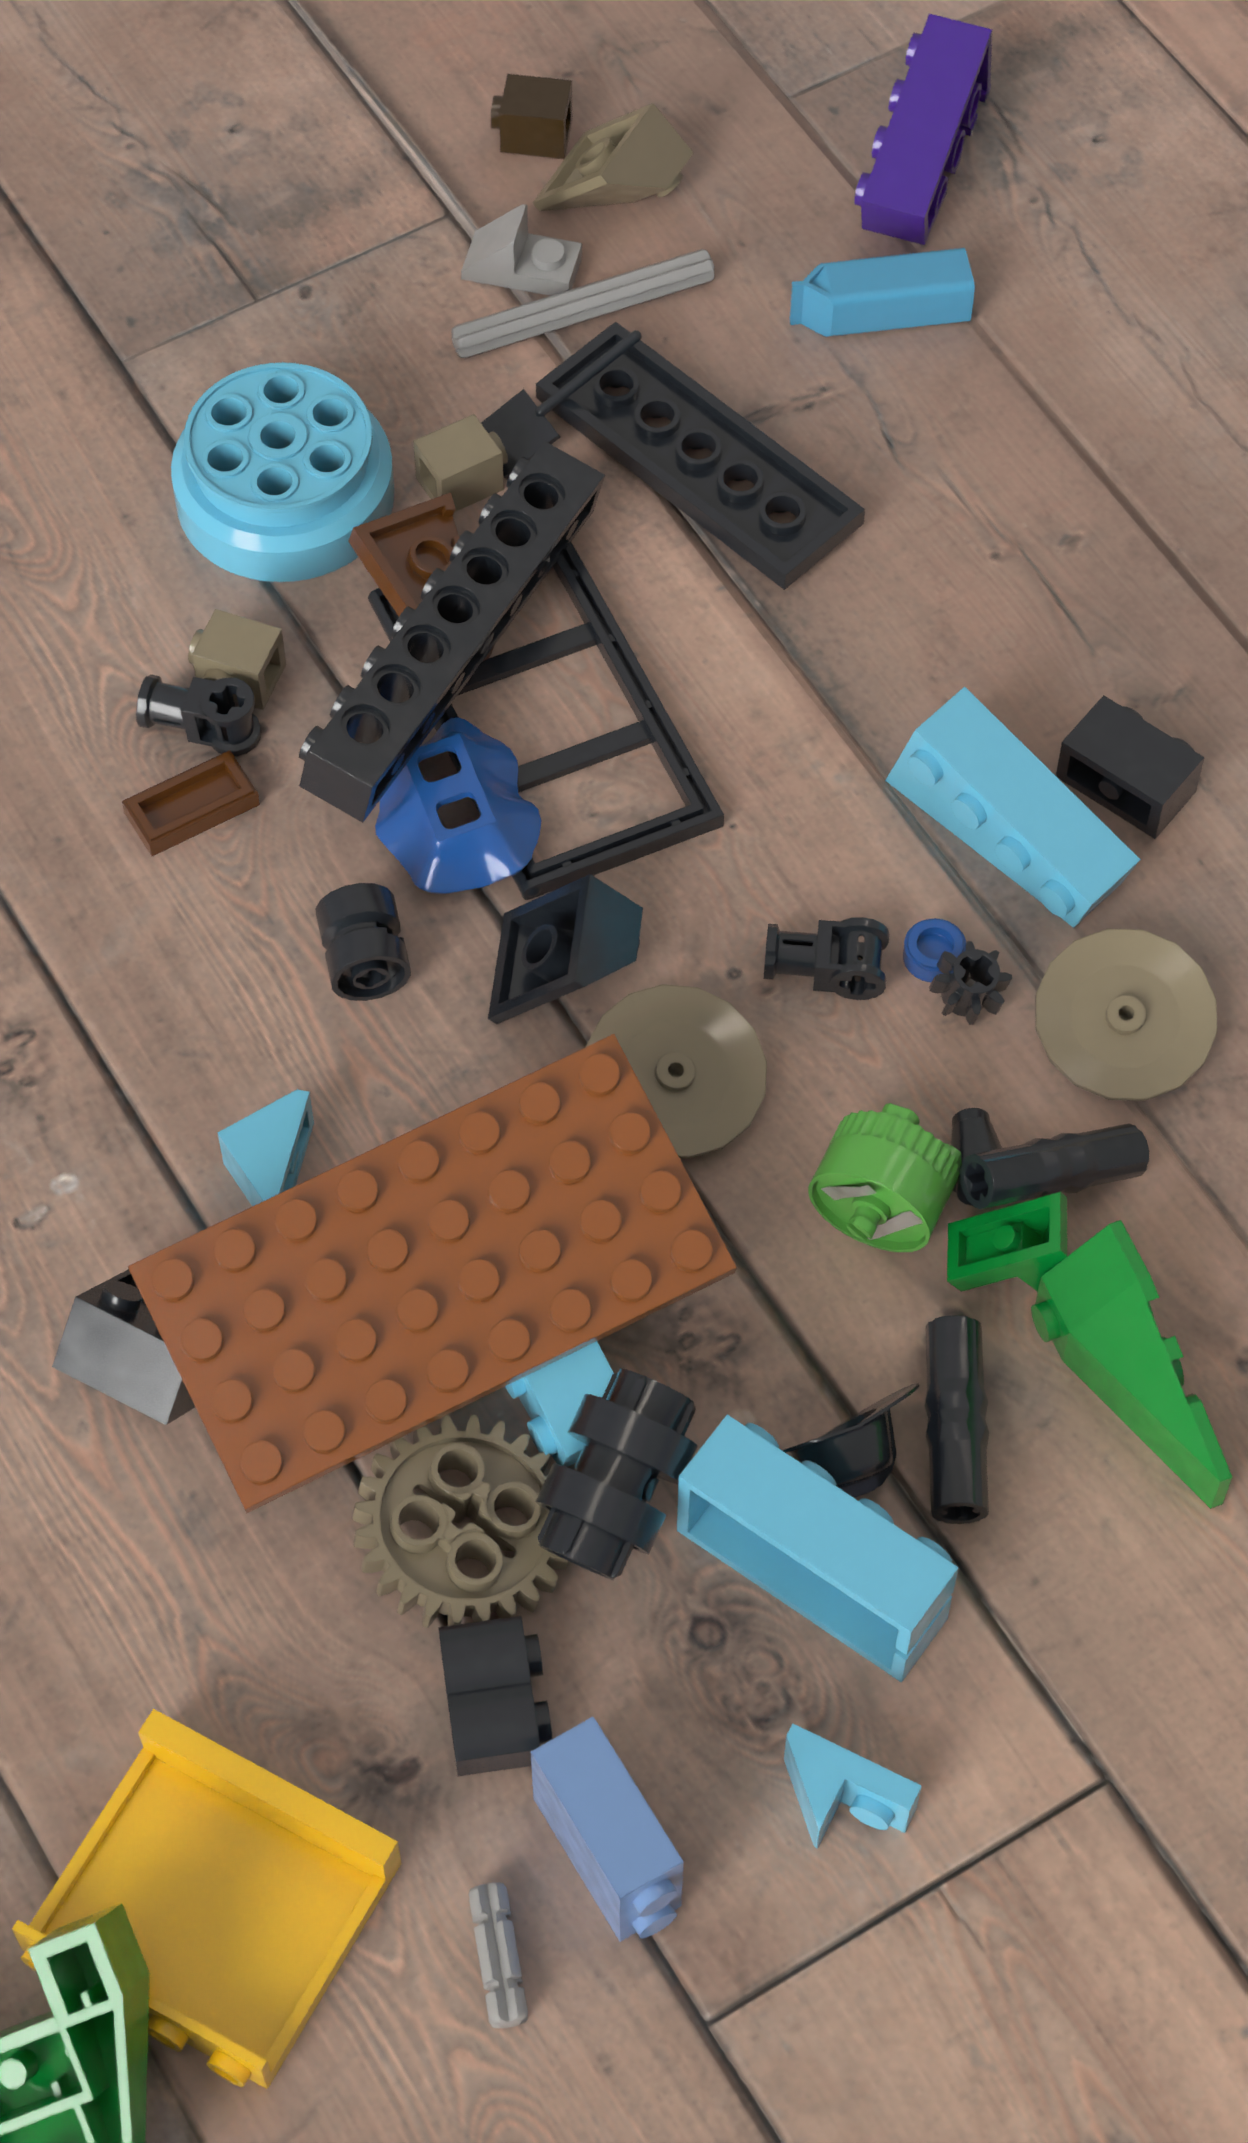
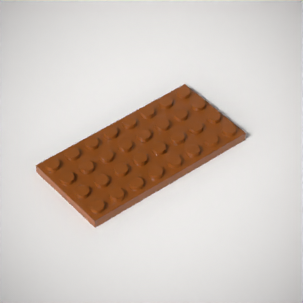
[128,1034,737,1513]

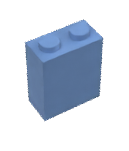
[531,1716,684,1942]

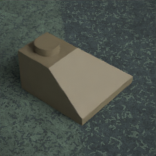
[533,103,693,211]

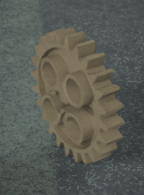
[352,1415,568,1628]

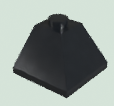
[488,874,643,1024]

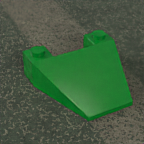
[0,1903,150,2143]

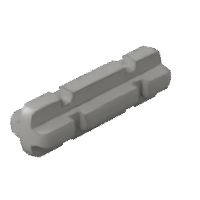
[469,1883,528,2028]

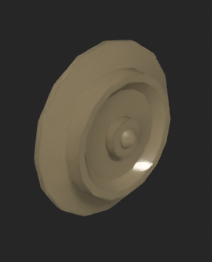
[1035,929,1217,1101]
[586,984,767,1159]

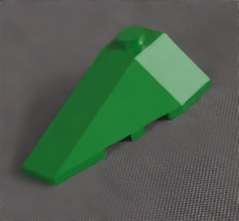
[1031,1220,1233,1509]

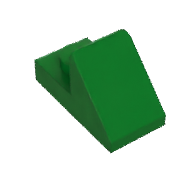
[947,1192,1068,1292]

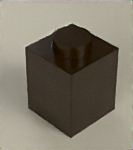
[491,74,573,159]

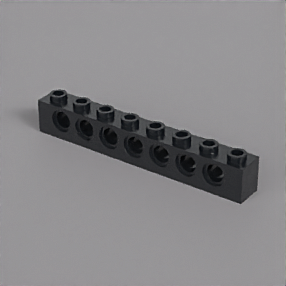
[299,441,605,823]

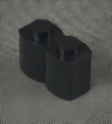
[438,1616,553,1777]

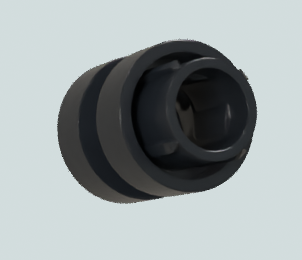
[535,1368,698,1580]

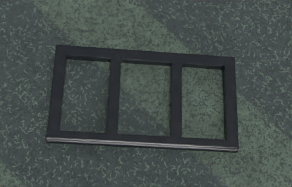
[368,542,724,900]

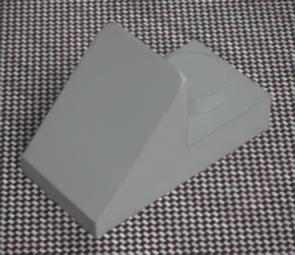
[461,204,582,296]

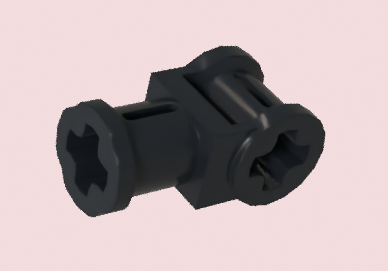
[136,674,262,757]
[764,917,890,1000]

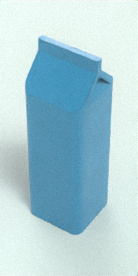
[789,248,975,337]

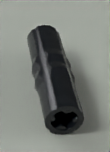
[960,1123,1149,1209]
[925,1315,989,1524]

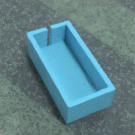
[677,1414,959,1683]

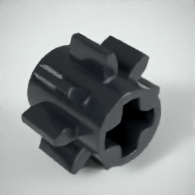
[929,941,1012,1025]

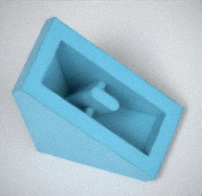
[217,1089,314,1206]

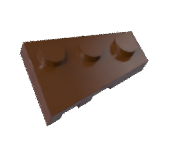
[348,492,495,661]

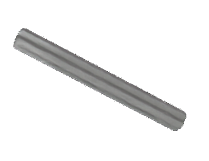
[451,249,715,359]

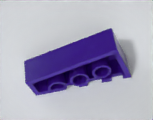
[854,13,992,245]

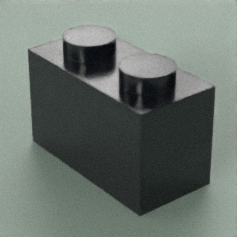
[1056,695,1205,839]

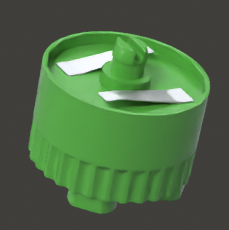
[808,1103,962,1252]

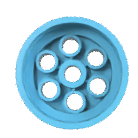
[171,362,394,582]

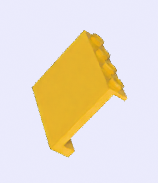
[12,1709,402,2089]

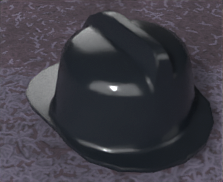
[782,1383,920,1498]

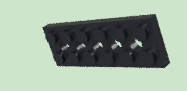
[536,321,865,590]

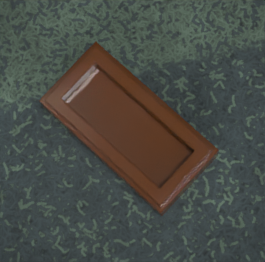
[122,750,260,856]

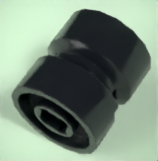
[315,883,411,1001]

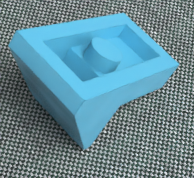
[784,1724,922,1848]

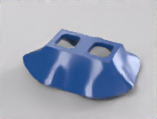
[375,717,542,894]

